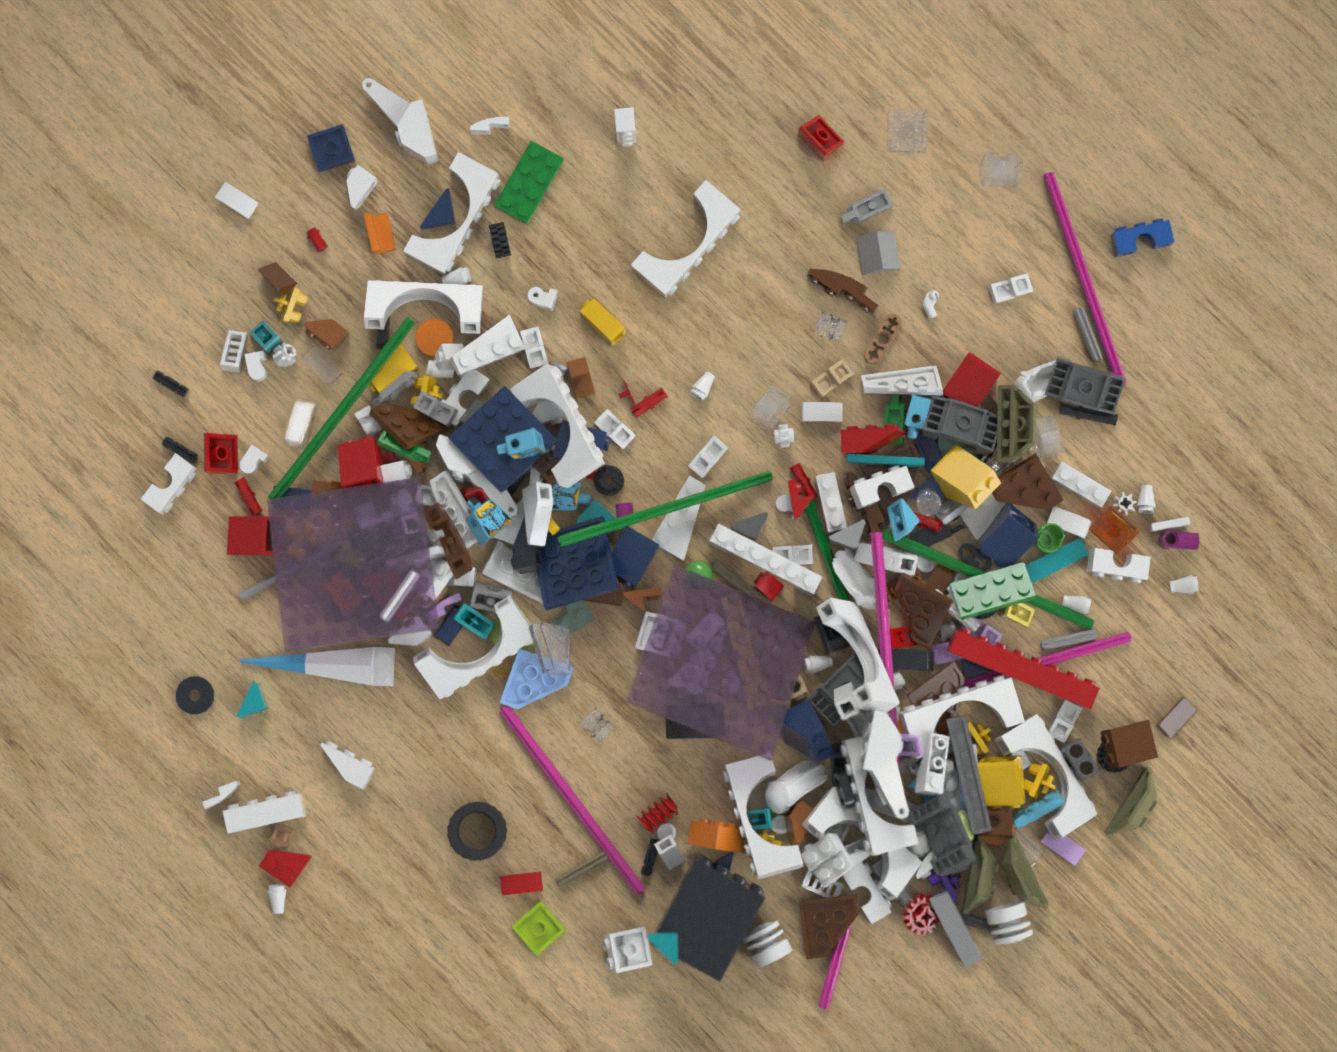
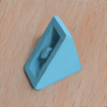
[887,498,920,541]

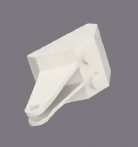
[362,78,439,165]
[436,434,518,518]
[855,710,909,818]

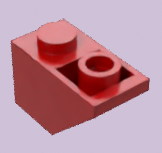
[754,571,784,602]

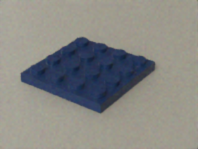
[448,386,558,494]
[537,516,619,610]

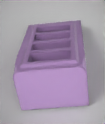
[898,733,924,756]

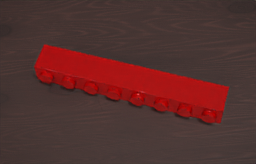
[946,628,1100,709]

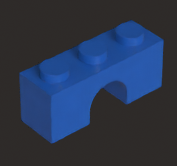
[1111,218,1175,257]

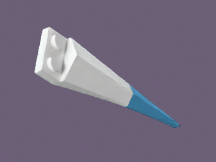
[240,647,395,687]

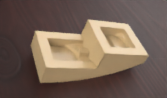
[810,359,854,398]

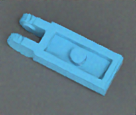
[1013,790,1064,828]

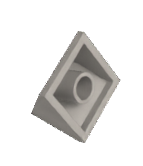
[856,231,900,275]
[827,519,865,551]

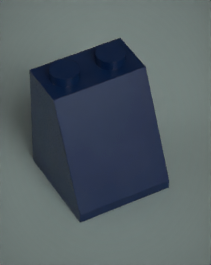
[552,420,610,462]
[978,503,1039,568]
[612,526,660,588]
[774,700,835,763]

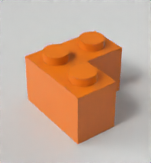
[688,818,744,852]

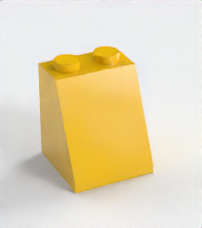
[930,445,1001,509]
[978,755,1026,809]

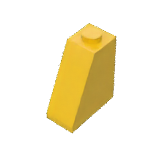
[580,298,626,346]
[369,344,418,393]

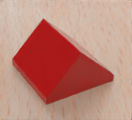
[798,115,845,162]
[204,433,238,474]

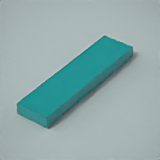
[846,454,925,468]
[1025,537,1089,583]

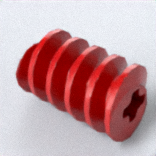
[636,792,679,833]

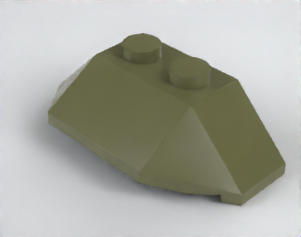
[997,385,1036,463]
[1104,767,1157,835]
[1000,834,1049,909]
[961,836,999,914]

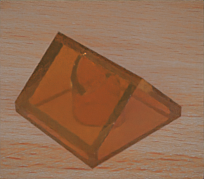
[1089,505,1141,554]

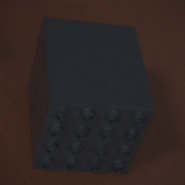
[650,854,766,982]

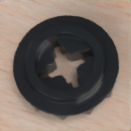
[594,465,624,496]

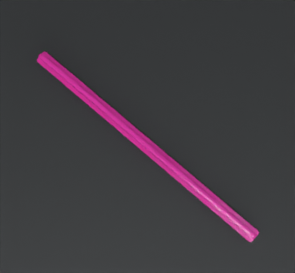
[1044,172,1127,386]
[871,532,900,763]
[962,632,1132,688]
[499,705,645,895]

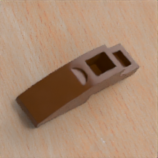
[807,269,878,314]
[843,472,884,542]

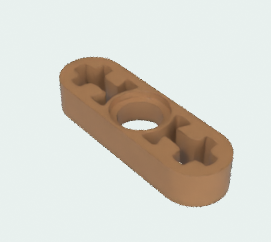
[864,314,901,364]

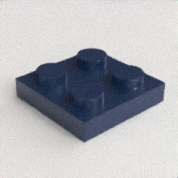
[307,124,355,173]

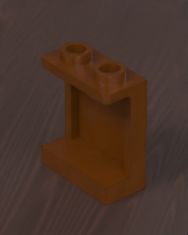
[1100,720,1158,769]

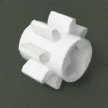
[272,343,297,368]
[774,424,794,448]
[1112,492,1137,516]

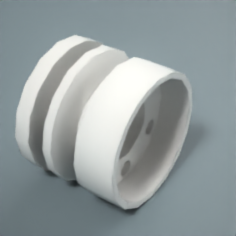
[985,901,1033,945]
[743,920,793,968]

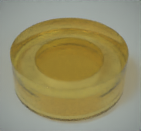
[492,659,512,678]

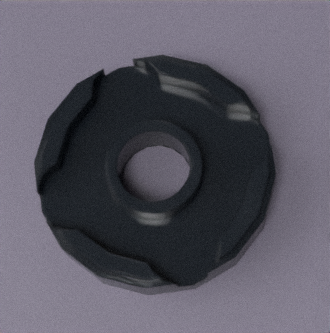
[176,676,215,714]

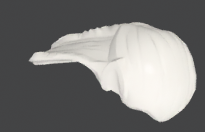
[1014,360,1056,402]
[832,548,876,609]
[765,759,828,814]

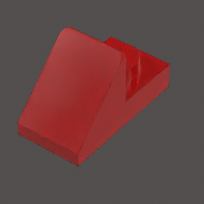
[788,479,814,520]
[890,627,917,649]

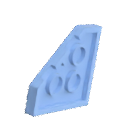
[500,648,574,709]

